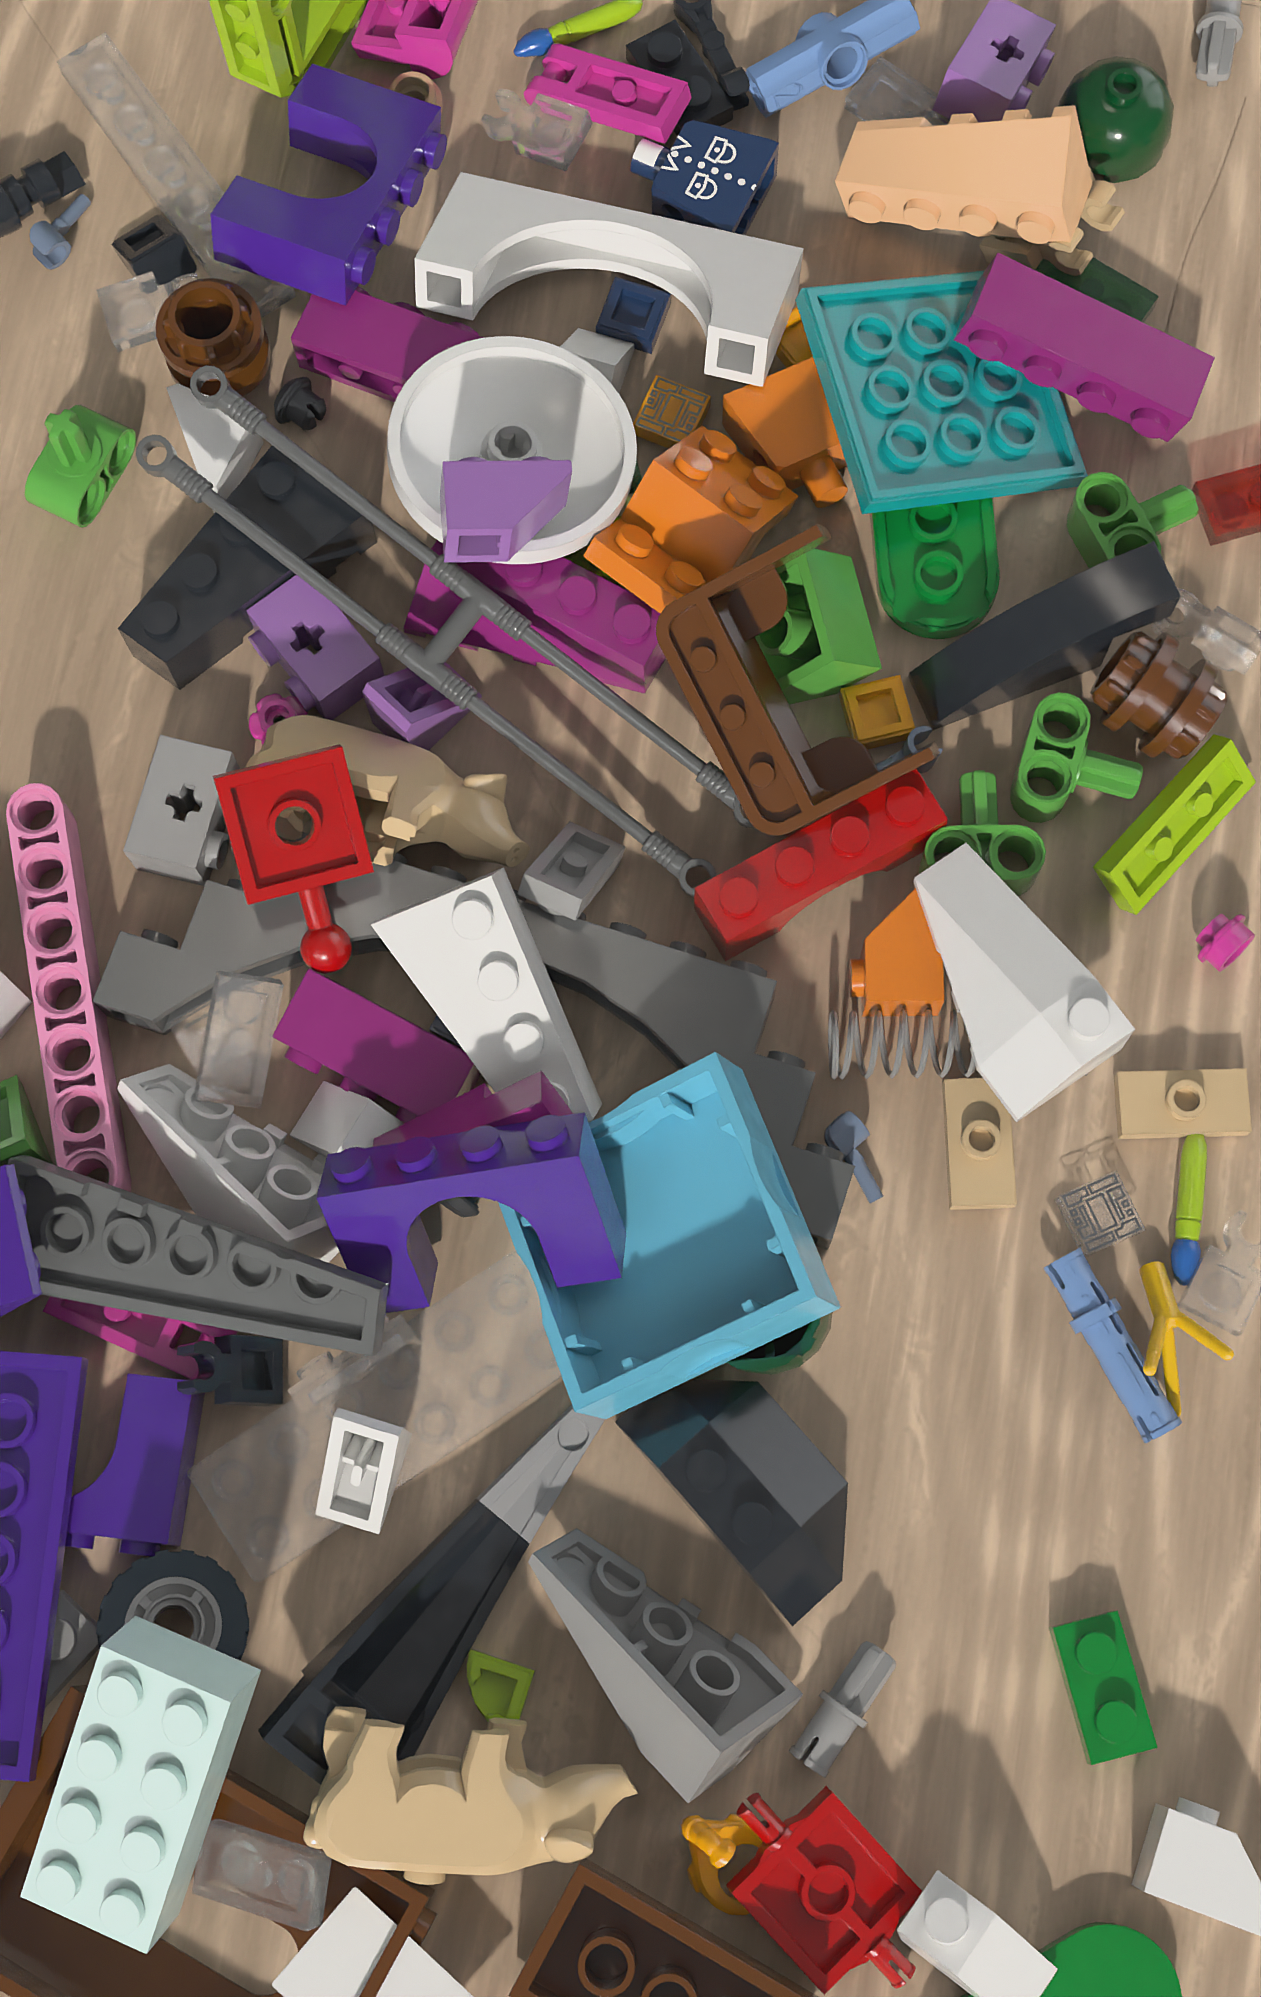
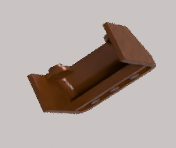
[656,524,940,836]

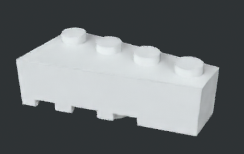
[371,867,602,1122]

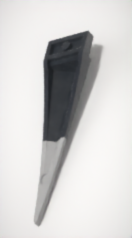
[258,1405,605,1785]

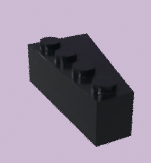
[118,445,377,690]

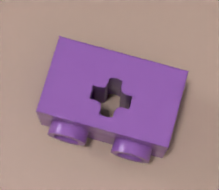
[932,0,1056,122]
[246,575,385,720]

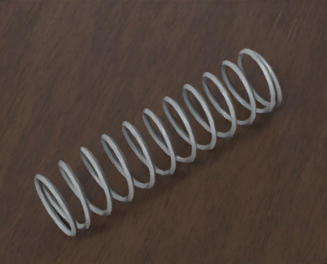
[828,1008,1089,1080]

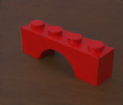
[694,768,948,962]

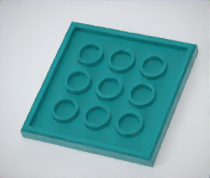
[795,270,1088,514]

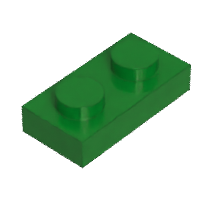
[1049,1611,1158,1765]

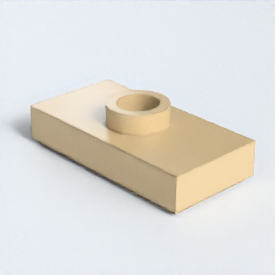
[1114,1068,1252,1139]
[942,1078,1017,1210]

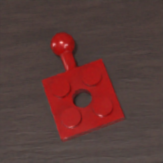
[213,744,374,974]

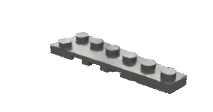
[8,1155,389,1356]

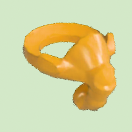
[681,1814,763,1915]

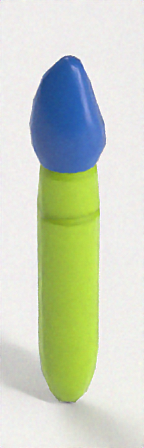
[514,0,643,57]
[1170,1134,1207,1286]

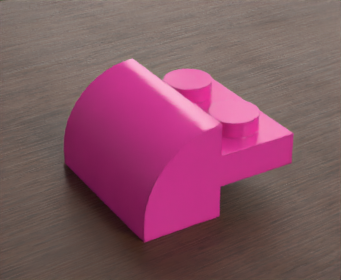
[351,0,479,80]

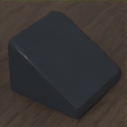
[111,214,197,298]

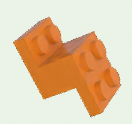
[583,425,799,613]

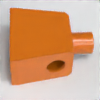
[722,357,848,508]

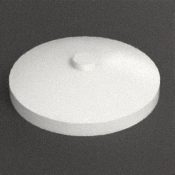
[387,336,637,564]

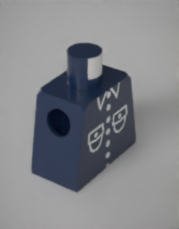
[630,120,779,235]

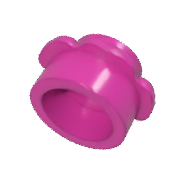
[249,693,308,745]
[1195,913,1255,972]

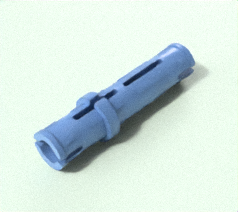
[1043,1247,1183,1443]

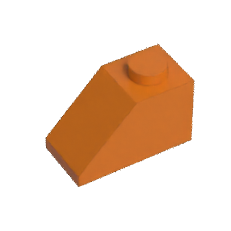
[849,888,944,1017]

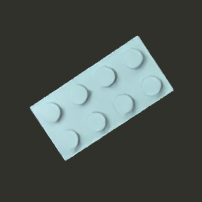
[20,1615,261,1954]

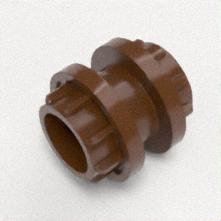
[156,278,271,397]
[1090,631,1228,759]

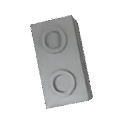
[123,735,240,886]

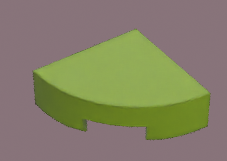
[467,1649,536,1722]

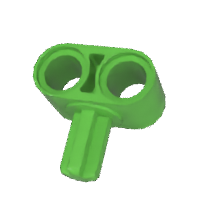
[25,405,136,528]
[1066,472,1199,568]
[1010,692,1143,823]
[918,770,1046,896]

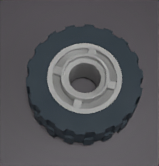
[96,1549,249,1661]

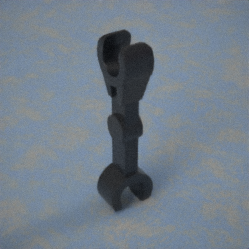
[673,0,750,111]

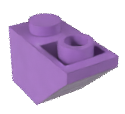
[440,456,572,562]

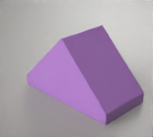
[362,662,482,751]

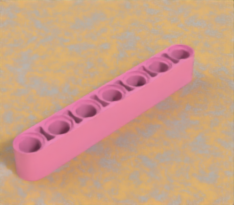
[6,783,132,1192]

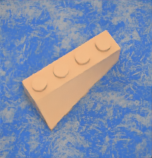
[835,105,1092,244]

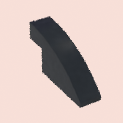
[908,541,1181,731]

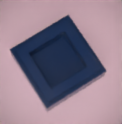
[596,277,671,354]

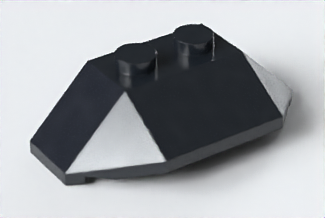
[615,1379,848,1626]

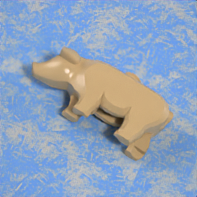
[245,715,530,867]
[303,1707,638,1885]

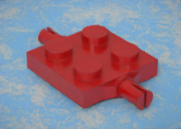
[726,1786,923,1995]

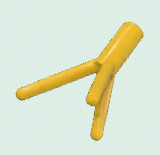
[1139,1261,1234,1417]

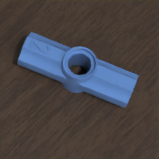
[745,0,920,118]

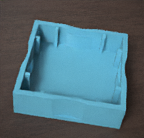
[498,1052,841,1419]

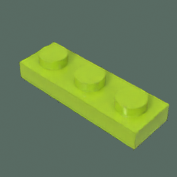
[1093,734,1256,915]

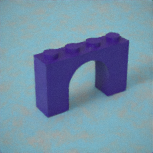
[210,63,447,306]
[316,1112,626,1313]
[65,1373,205,1557]

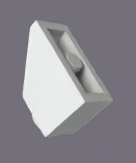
[1131,1797,1261,1936]
[897,1870,1058,1997]

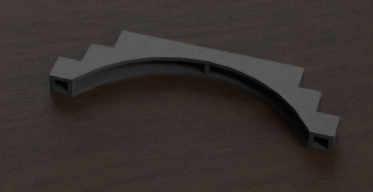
[93,832,855,1250]

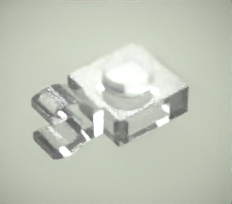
[97,271,199,352]
[1151,588,1261,675]

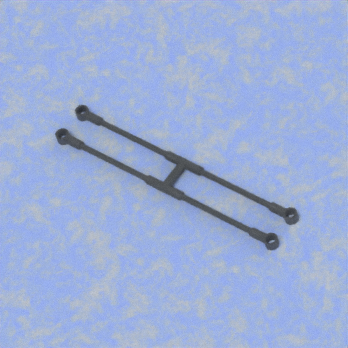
[136,365,755,897]

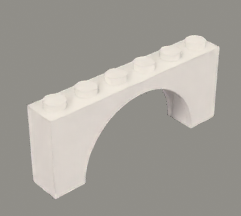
[415,172,804,387]

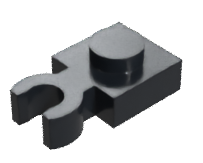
[177,1335,283,1407]

